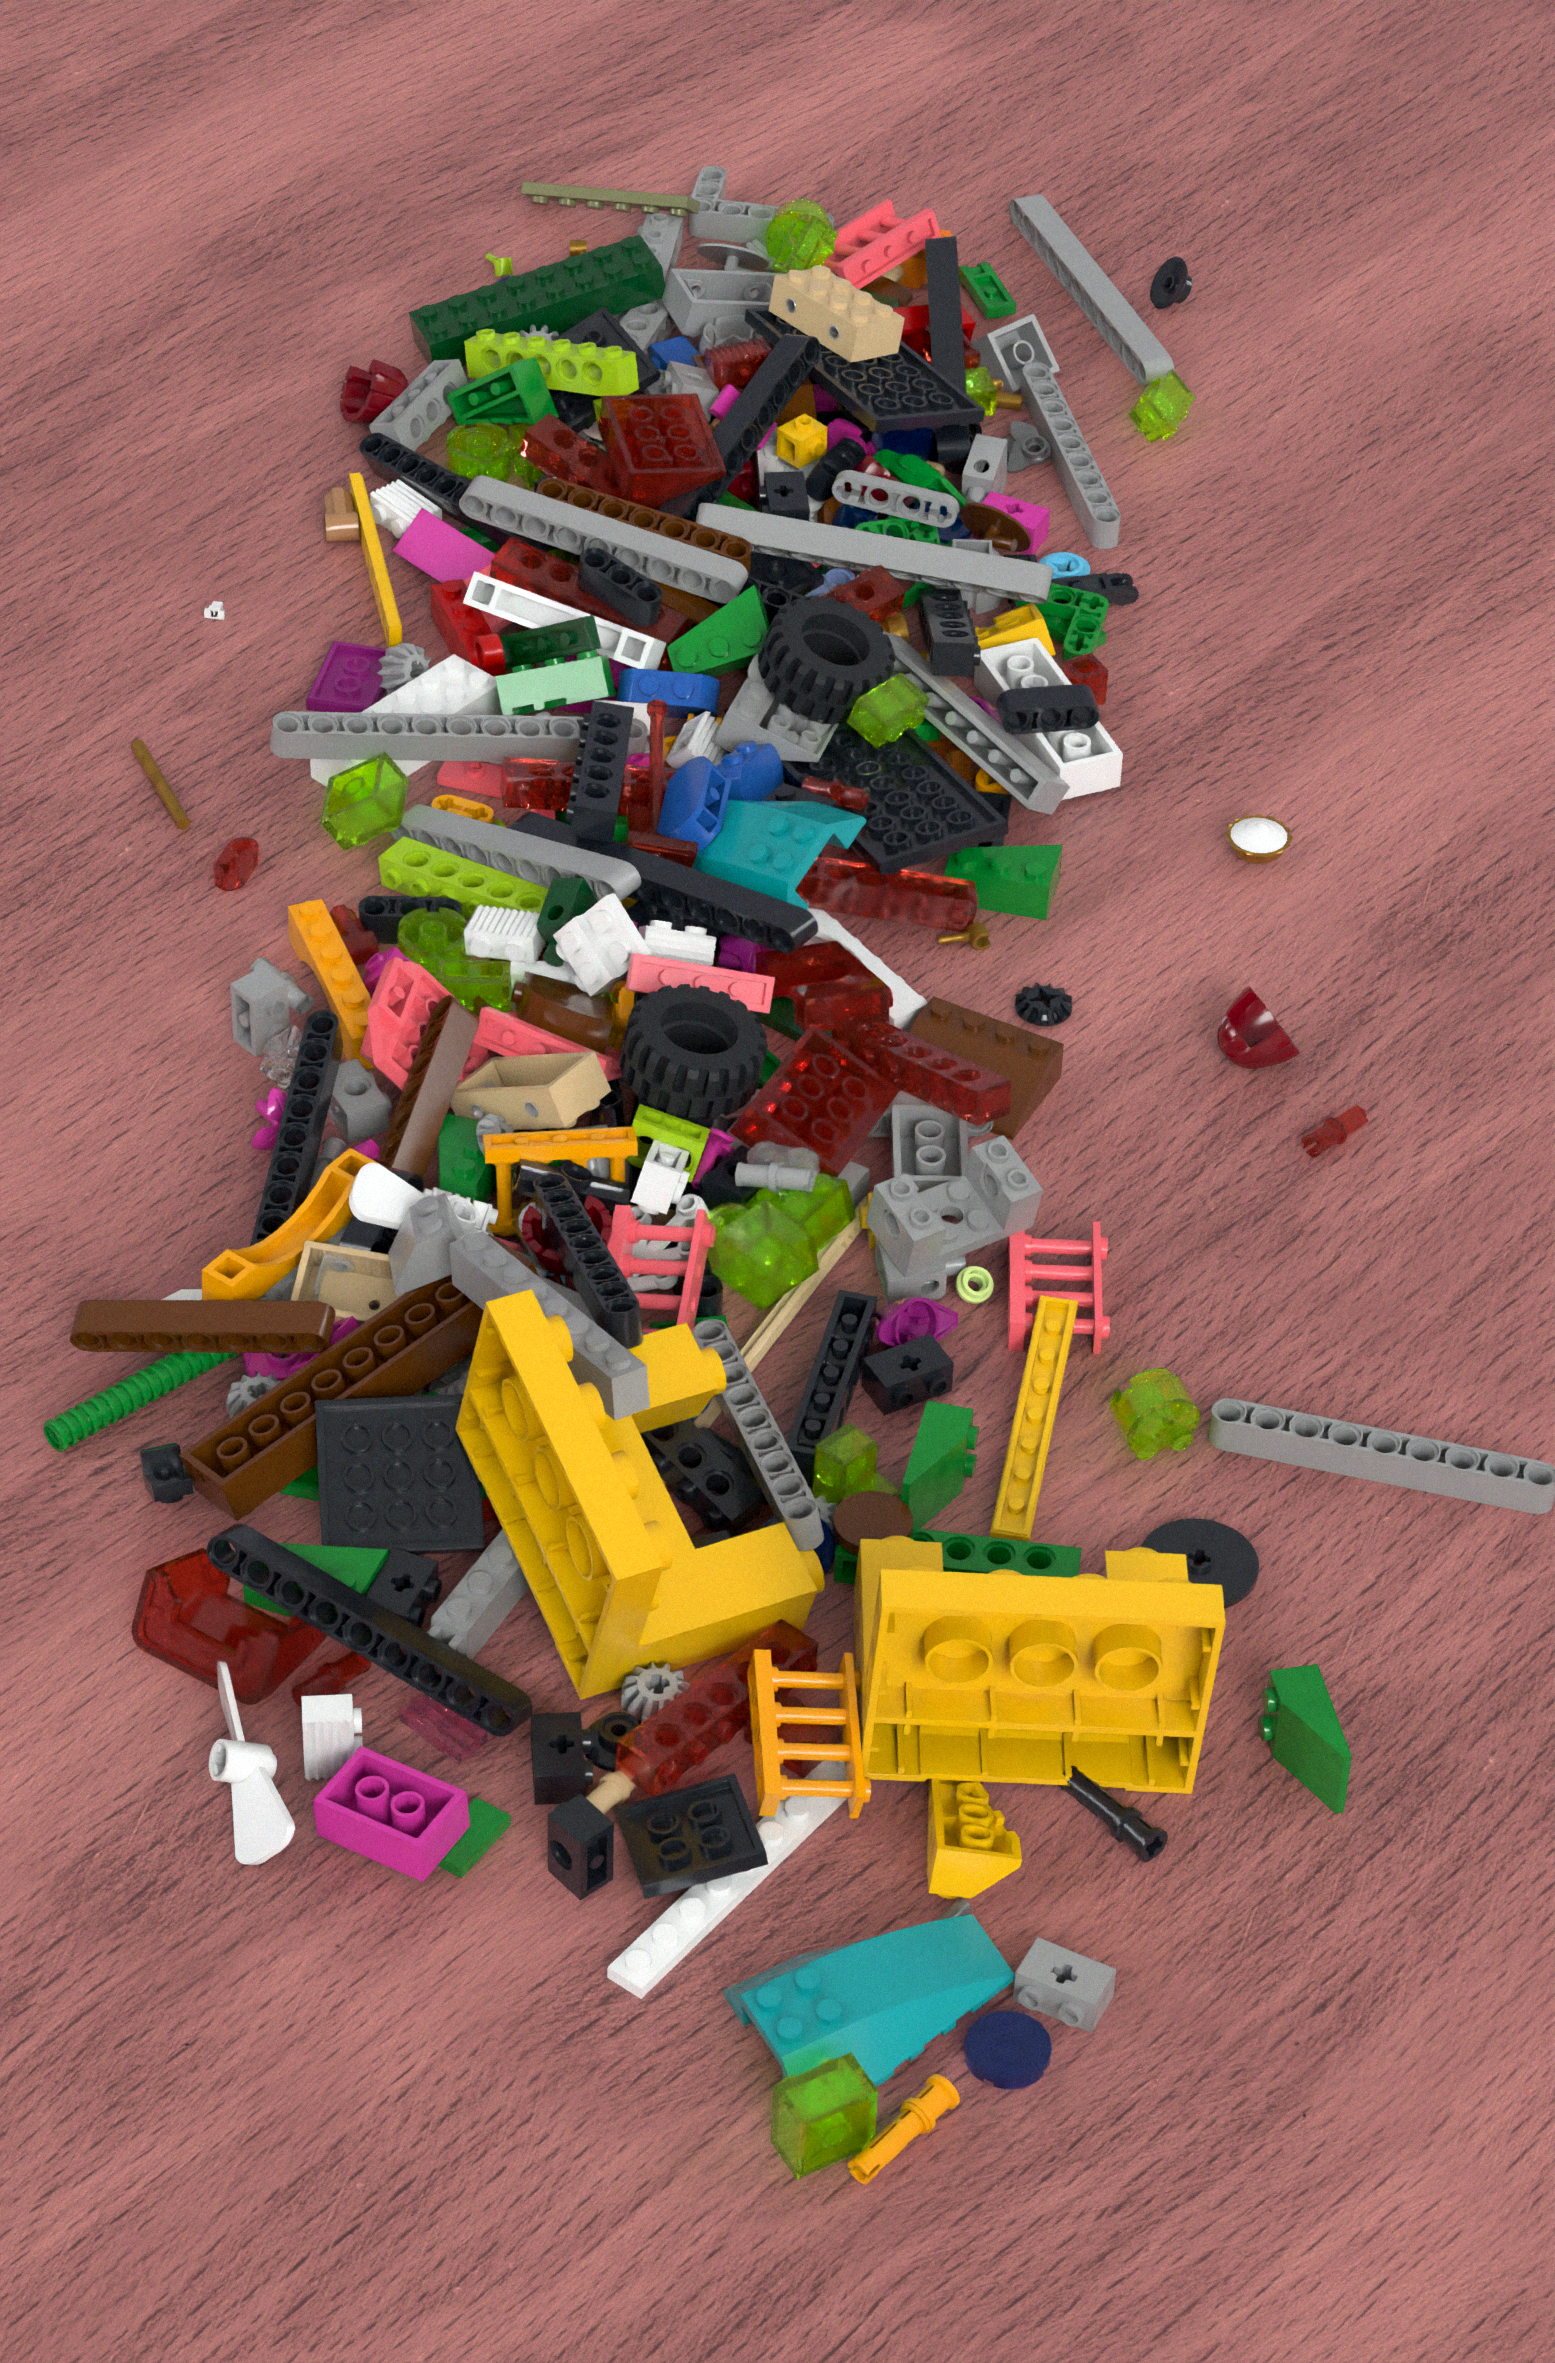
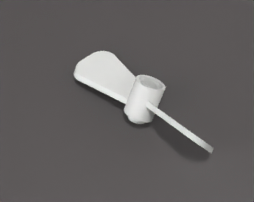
[349,1163,548,1277]
[209,1661,295,1865]

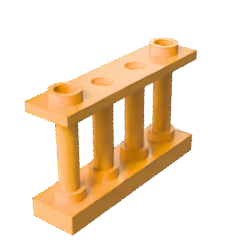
[483,1127,639,1236]
[747,1649,871,1819]

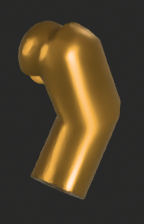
[983,378,1024,411]

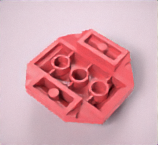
[359,957,496,1109]

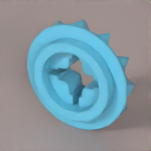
[1039,552,1090,579]

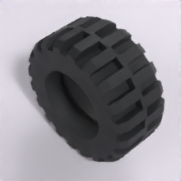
[758,596,895,724]
[619,984,768,1120]

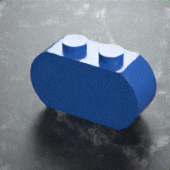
[616,668,721,719]
[715,741,784,801]
[657,756,731,856]

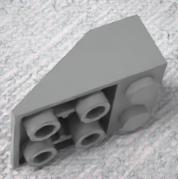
[713,678,839,762]

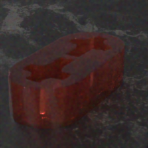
[213,837,260,891]

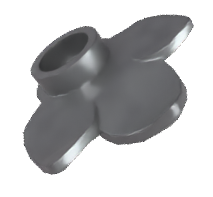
[1006,421,1051,473]

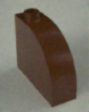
[511,971,613,1055]

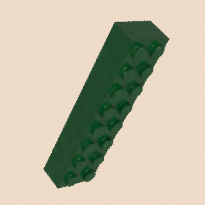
[409,235,665,366]

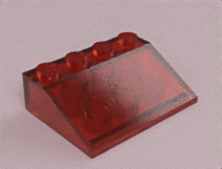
[598,393,726,506]
[730,1023,900,1179]

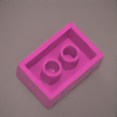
[313,1746,470,1882]

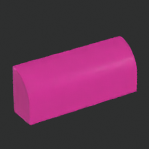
[393,508,500,583]

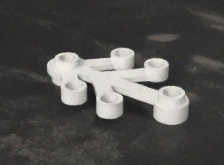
[627,1194,709,1293]

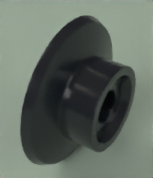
[1150,257,1192,309]
[584,1712,656,1772]

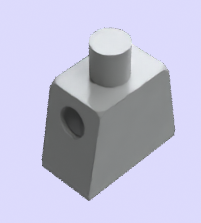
[962,434,1008,503]
[874,1238,966,1305]

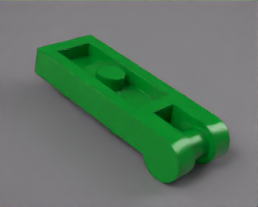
[959,262,1016,319]

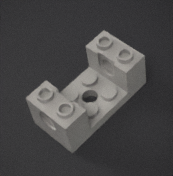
[866,1135,1044,1278]

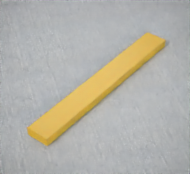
[349,472,402,649]
[990,1295,1078,1542]

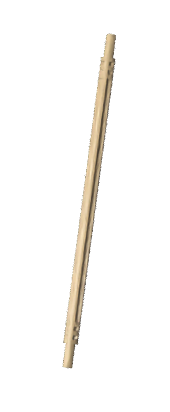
[661,1196,867,1485]

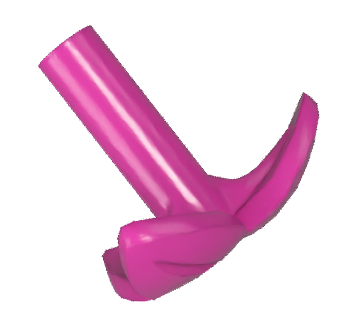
[251,1088,287,1150]
[691,1128,735,1190]

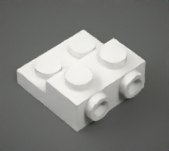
[553,893,652,997]

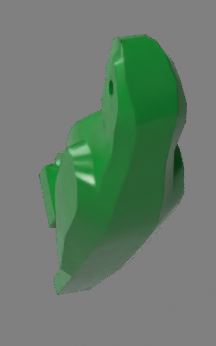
[872,449,967,508]

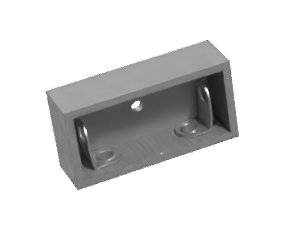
[661,268,783,337]

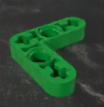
[1014,583,1109,667]

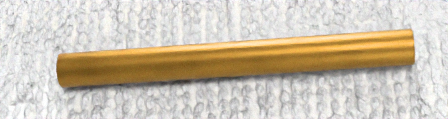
[131,739,191,830]

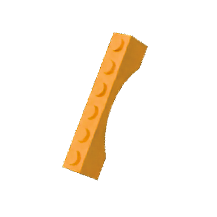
[288,899,375,1070]
[202,1148,379,1300]

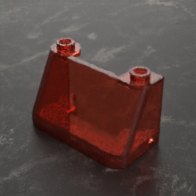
[131,1548,328,1705]

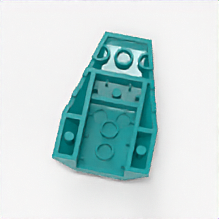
[660,800,866,910]
[723,1914,1015,2120]

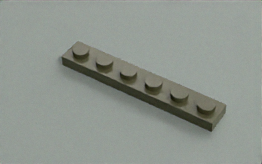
[521,181,700,218]

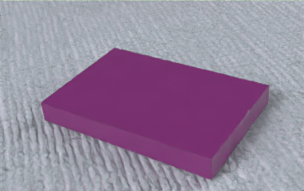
[306,641,385,713]

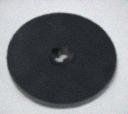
[1141,1518,1259,1609]

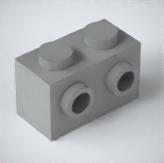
[230,965,290,1058]

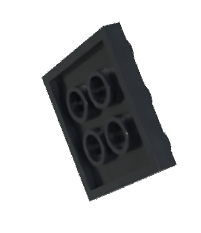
[613,1773,768,1899]

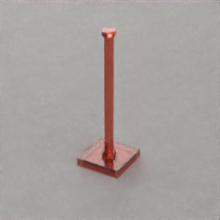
[624,699,698,868]

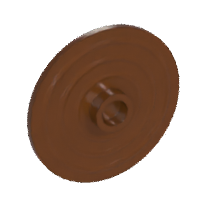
[959,503,1032,552]

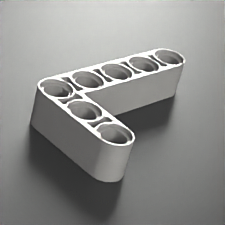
[688,166,834,251]

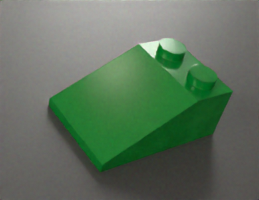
[901,1401,979,1529]
[1258,1664,1352,1814]

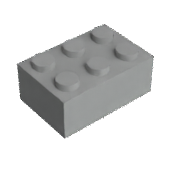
[890,1105,969,1193]

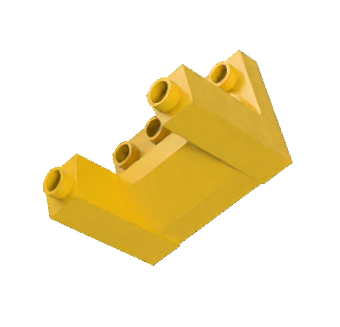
[455,1289,825,1700]
[853,1536,1226,1794]

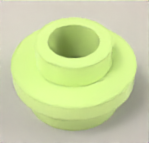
[955,1266,994,1304]

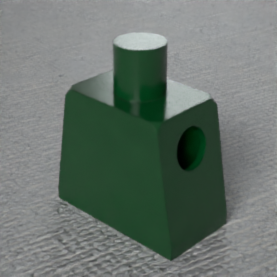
[537,877,598,967]

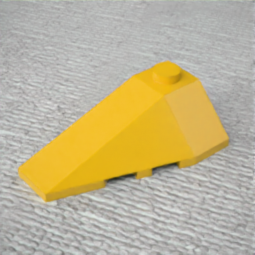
[920,603,1056,668]
[927,1778,1022,1899]

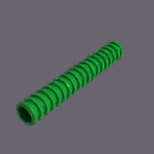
[44,1352,241,1452]

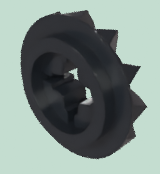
[1015,983,1072,1026]

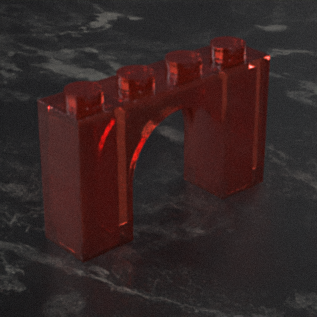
[756,941,893,1034]

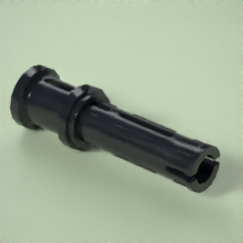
[1058,1766,1168,1862]

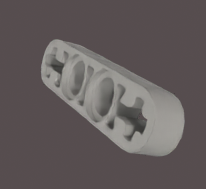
[832,470,959,528]

